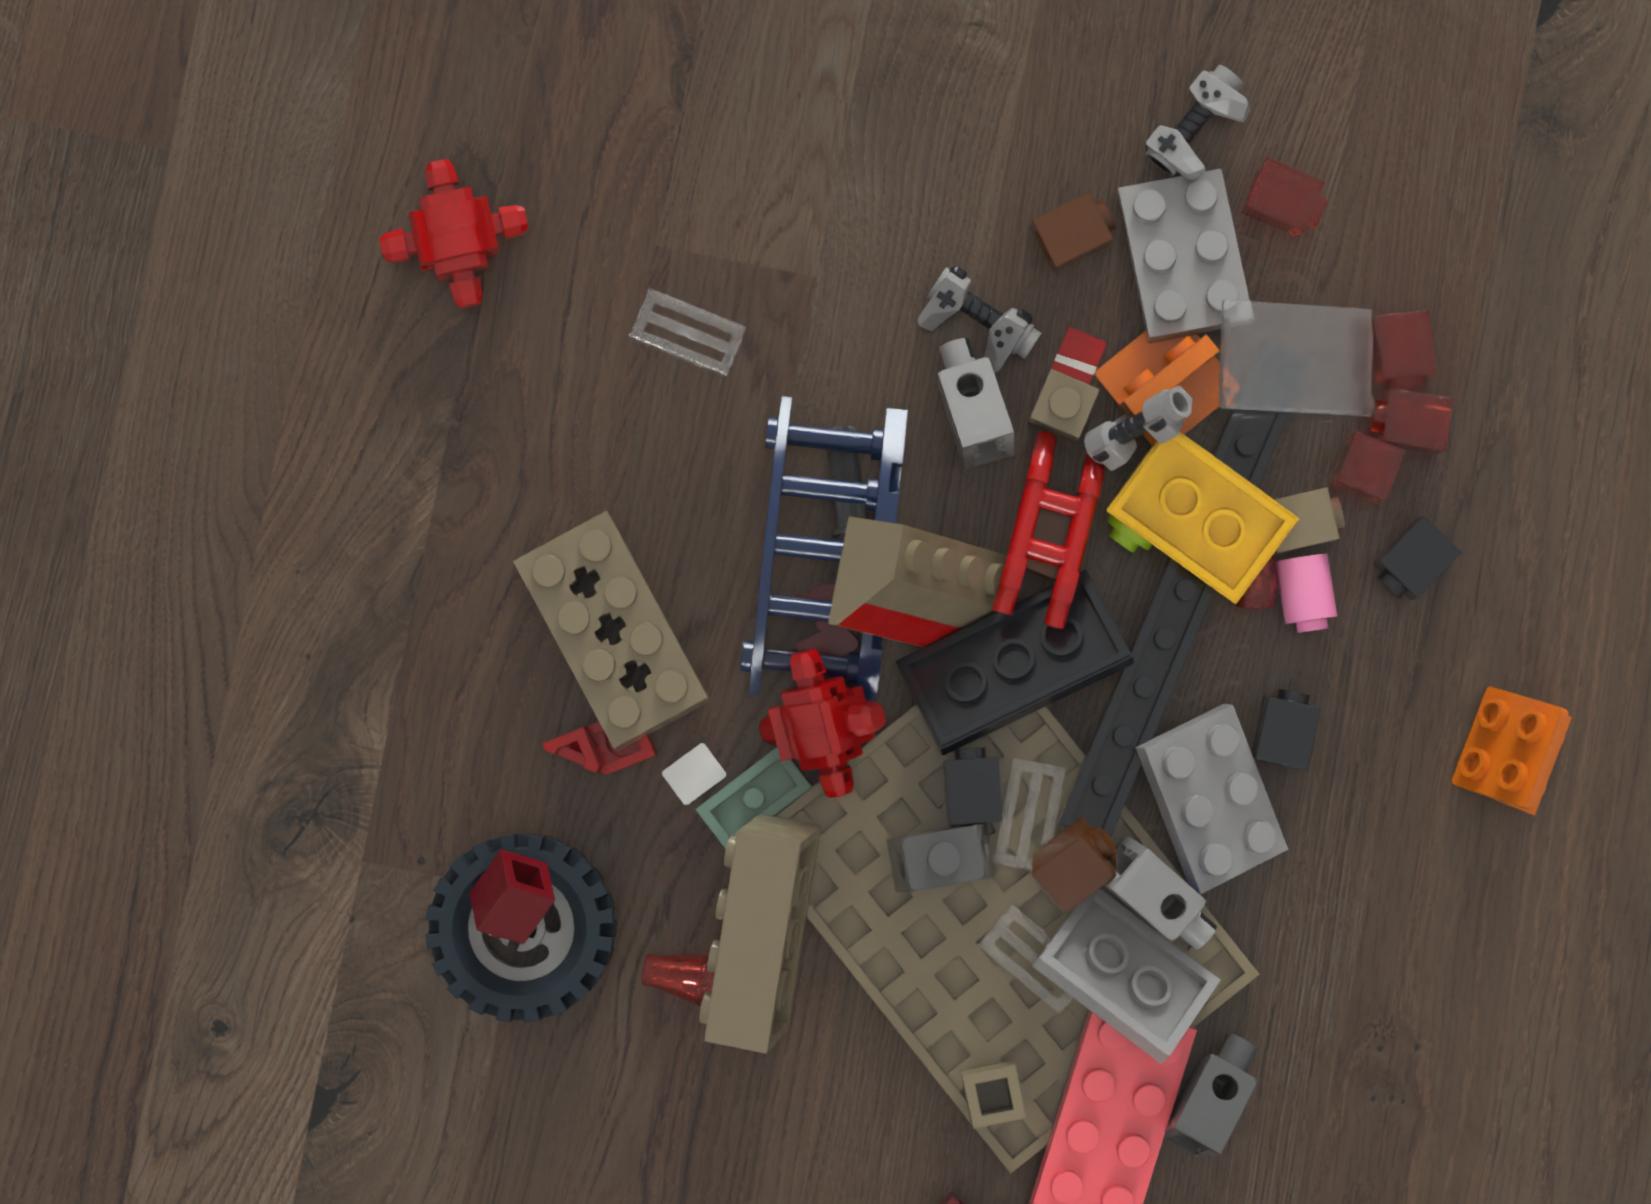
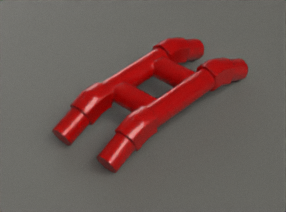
[992,431,1105,629]

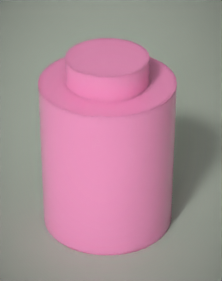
[1275,553,1338,633]

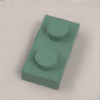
[695,747,812,849]

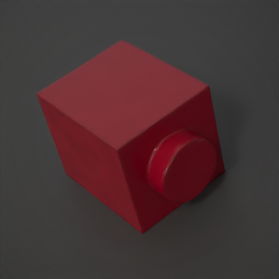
[469,849,555,944]

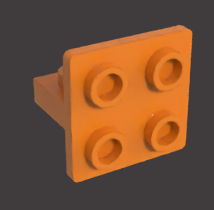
[1095,331,1239,446]
[1452,686,1572,816]

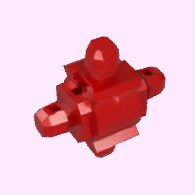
[379,159,529,309]
[759,648,886,798]

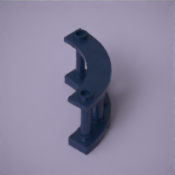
[741,396,908,702]

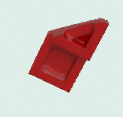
[542,721,658,775]

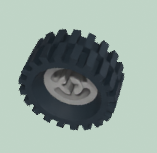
[425,833,617,1023]

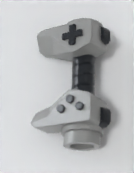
[1145,64,1250,180]
[918,266,1042,373]
[1084,385,1193,471]

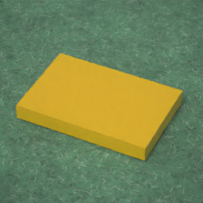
[1106,432,1299,605]

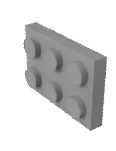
[1117,169,1253,343]
[1135,704,1288,894]
[1032,888,1221,1064]

